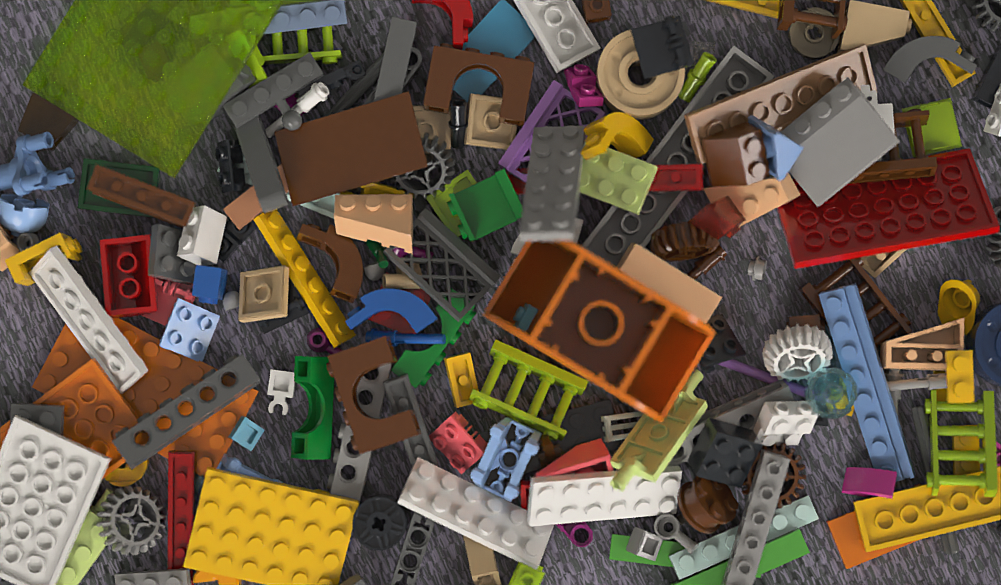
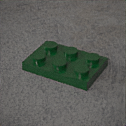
[77,158,161,218]

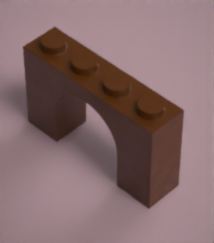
[423,43,535,127]
[326,336,422,454]

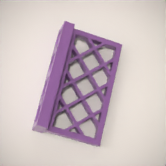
[498,80,606,183]

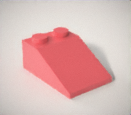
[535,438,613,477]

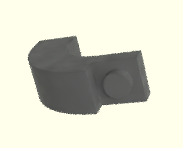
[883,36,978,83]

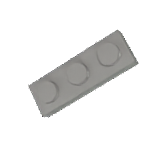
[114,568,191,585]

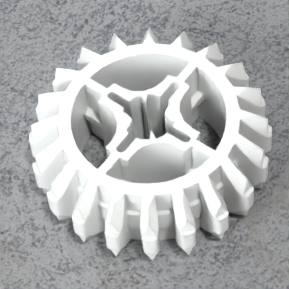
[762,324,833,382]

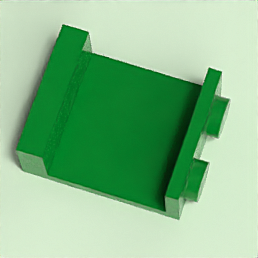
[446,169,523,242]

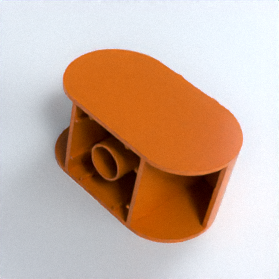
[482,240,716,423]

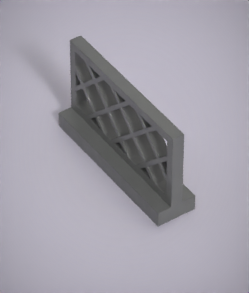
[383,208,501,322]

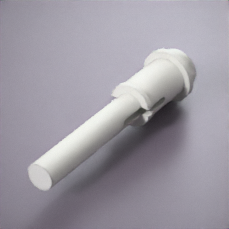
[265,82,329,138]

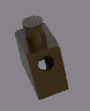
[18,93,79,153]

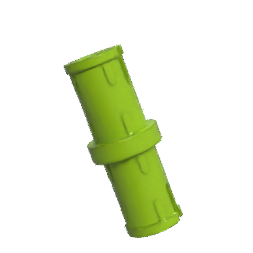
[678,52,717,102]

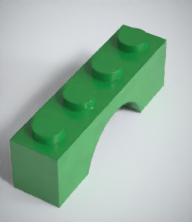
[391,288,476,388]
[291,356,334,460]

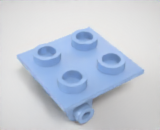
[159,298,220,362]

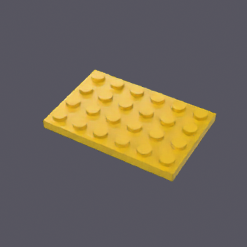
[183,467,359,585]

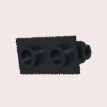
[215,139,246,193]

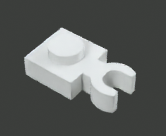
[267,369,296,415]

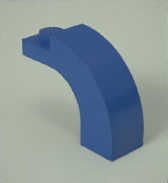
[345,289,438,334]

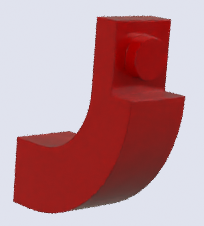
[412,0,473,50]

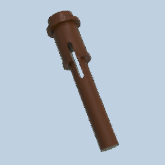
[686,245,727,280]

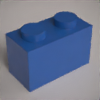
[192,265,228,304]

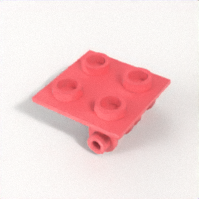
[142,277,196,326]
[429,411,488,474]

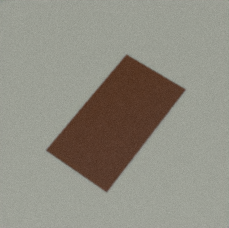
[275,91,428,206]

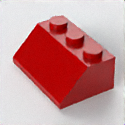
[100,235,157,318]

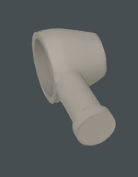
[654,514,699,554]

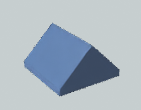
[748,115,803,181]

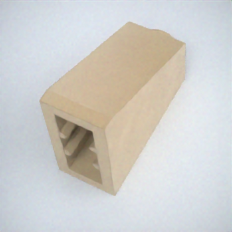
[837,0,912,53]
[463,535,502,585]

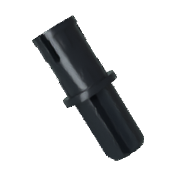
[448,99,468,149]

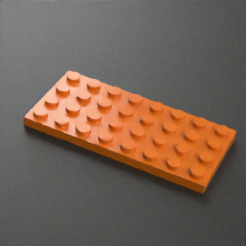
[32,318,259,478]

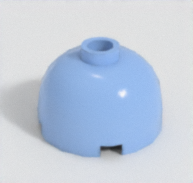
[0,194,50,237]

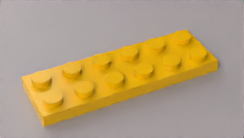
[853,465,1001,552]

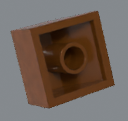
[701,122,770,187]

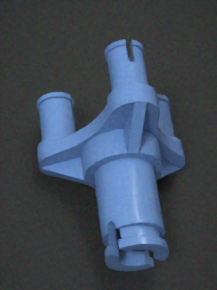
[0,132,75,196]

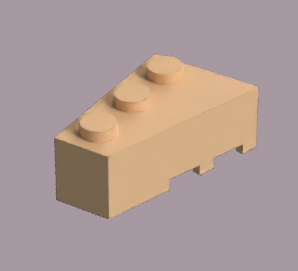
[703,172,800,233]
[334,194,414,254]
[880,318,964,371]

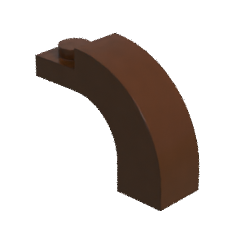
[296,224,363,304]

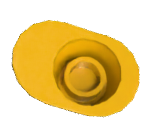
[938,279,980,335]

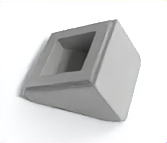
[626,527,663,561]

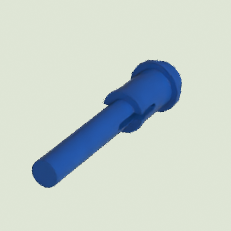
[365,328,446,347]

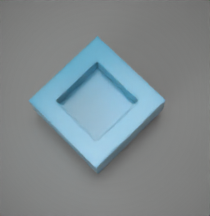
[513,303,538,332]
[228,416,265,451]

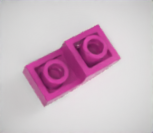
[564,64,604,107]
[842,467,897,499]

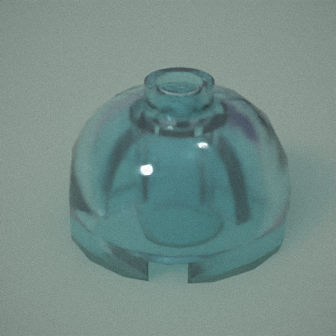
[804,367,858,419]

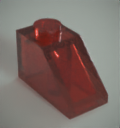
[689,196,746,240]

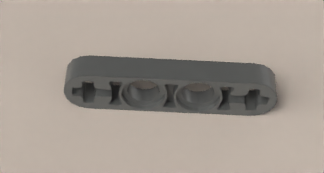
[391,511,435,585]

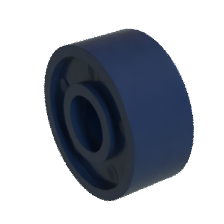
[966,302,1001,387]

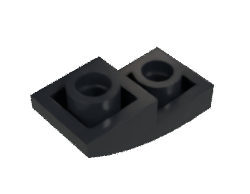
[218,219,258,263]

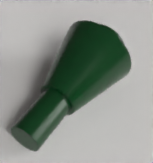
[364,239,389,268]

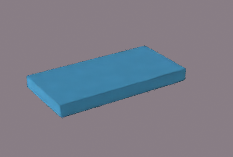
[453,0,535,103]

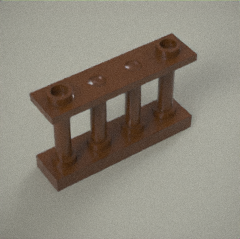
[777,0,848,39]
[848,109,937,184]
[87,164,197,228]
[798,257,913,348]

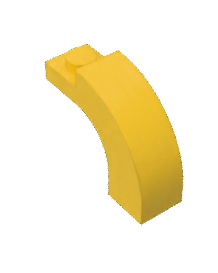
[580,112,654,160]

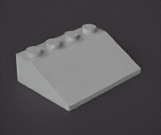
[781,77,900,207]

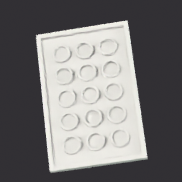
[0,415,111,585]

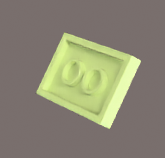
[579,143,658,215]

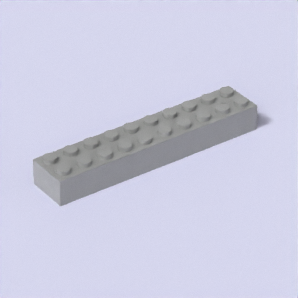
[581,46,774,268]

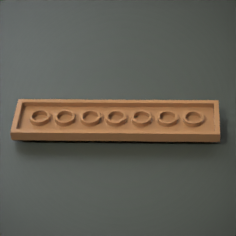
[684,45,877,164]

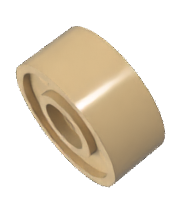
[596,30,685,120]

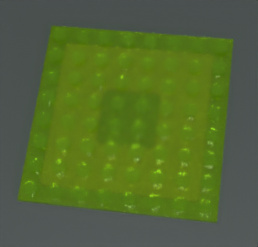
[23,0,283,178]

